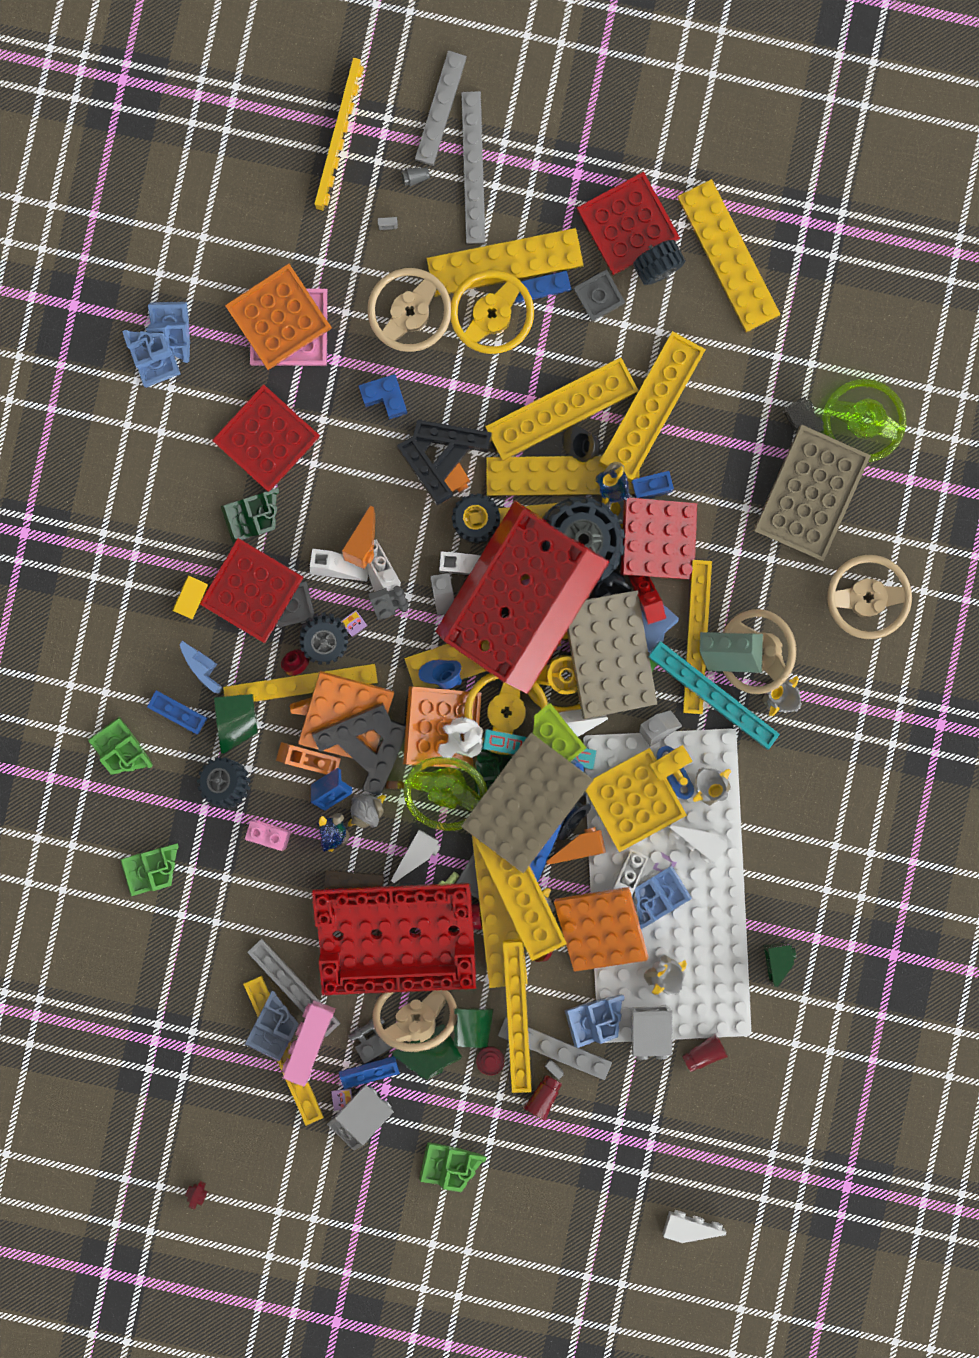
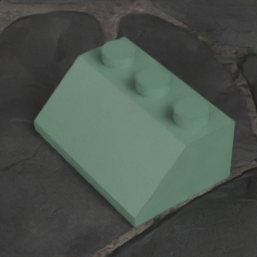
[700,632,763,673]

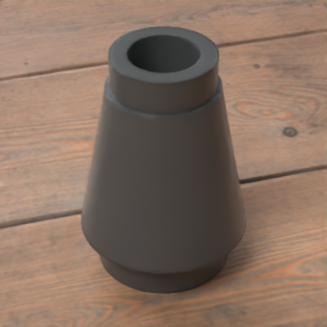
[401,167,430,187]

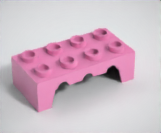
[281,1000,336,1087]

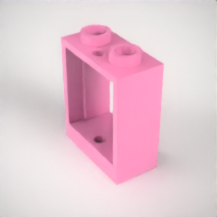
[245,820,291,851]

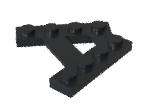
[397,420,492,505]
[312,703,406,796]

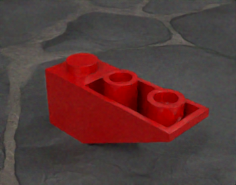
[628,575,666,625]

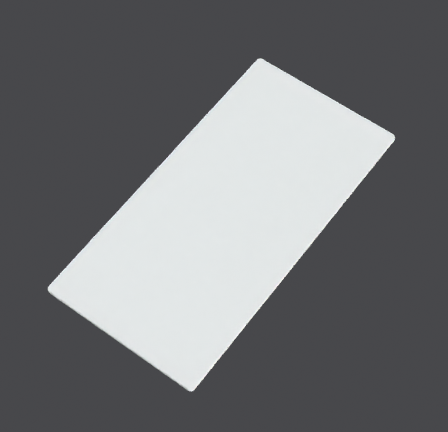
[583,729,751,1043]

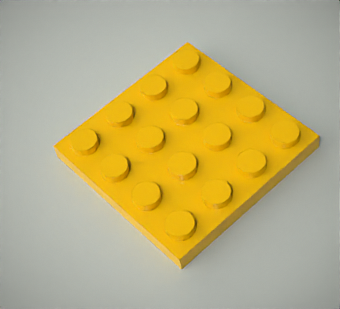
[586,748,687,852]

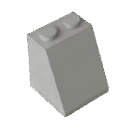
[631,1007,672,1060]
[327,1085,394,1151]

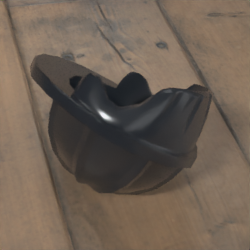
[594,571,631,598]

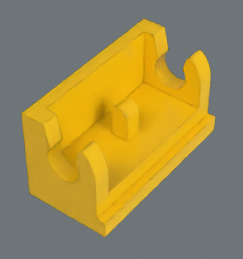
[172,576,208,619]

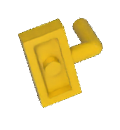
[650,745,692,785]

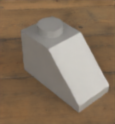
[431,573,454,615]
[639,710,682,747]

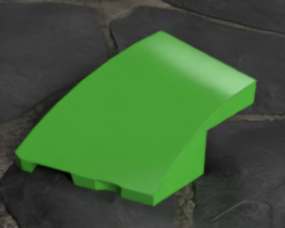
[88,717,153,775]
[120,843,178,896]
[419,1142,487,1192]

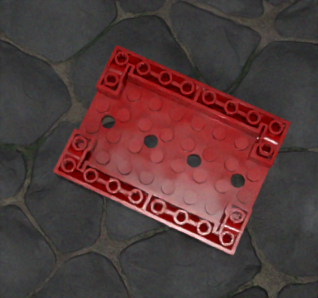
[435,500,609,694]
[312,883,476,995]

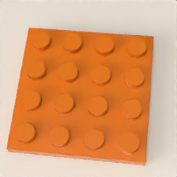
[225,264,332,370]
[298,671,394,759]
[403,687,482,769]
[554,887,648,972]

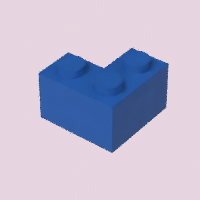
[359,374,408,420]

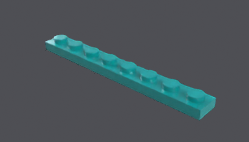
[648,641,780,750]

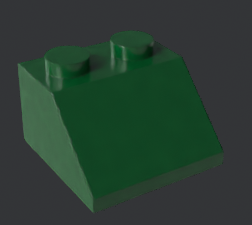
[763,942,797,987]

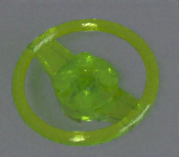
[823,379,906,462]
[403,756,487,831]

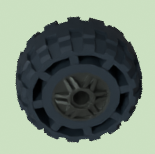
[542,497,625,582]

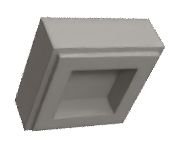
[378,217,398,230]
[545,1059,564,1079]

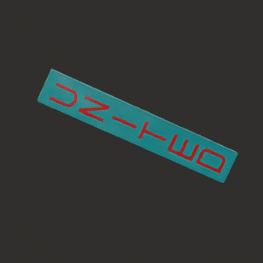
[482,729,597,769]

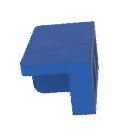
[631,471,674,499]
[311,768,352,811]

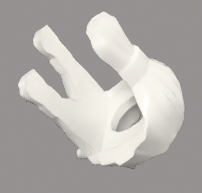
[438,717,483,759]

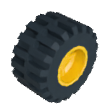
[452,493,500,543]

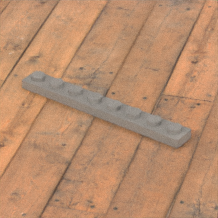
[462,91,485,245]

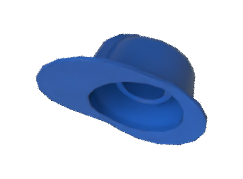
[418,660,462,690]

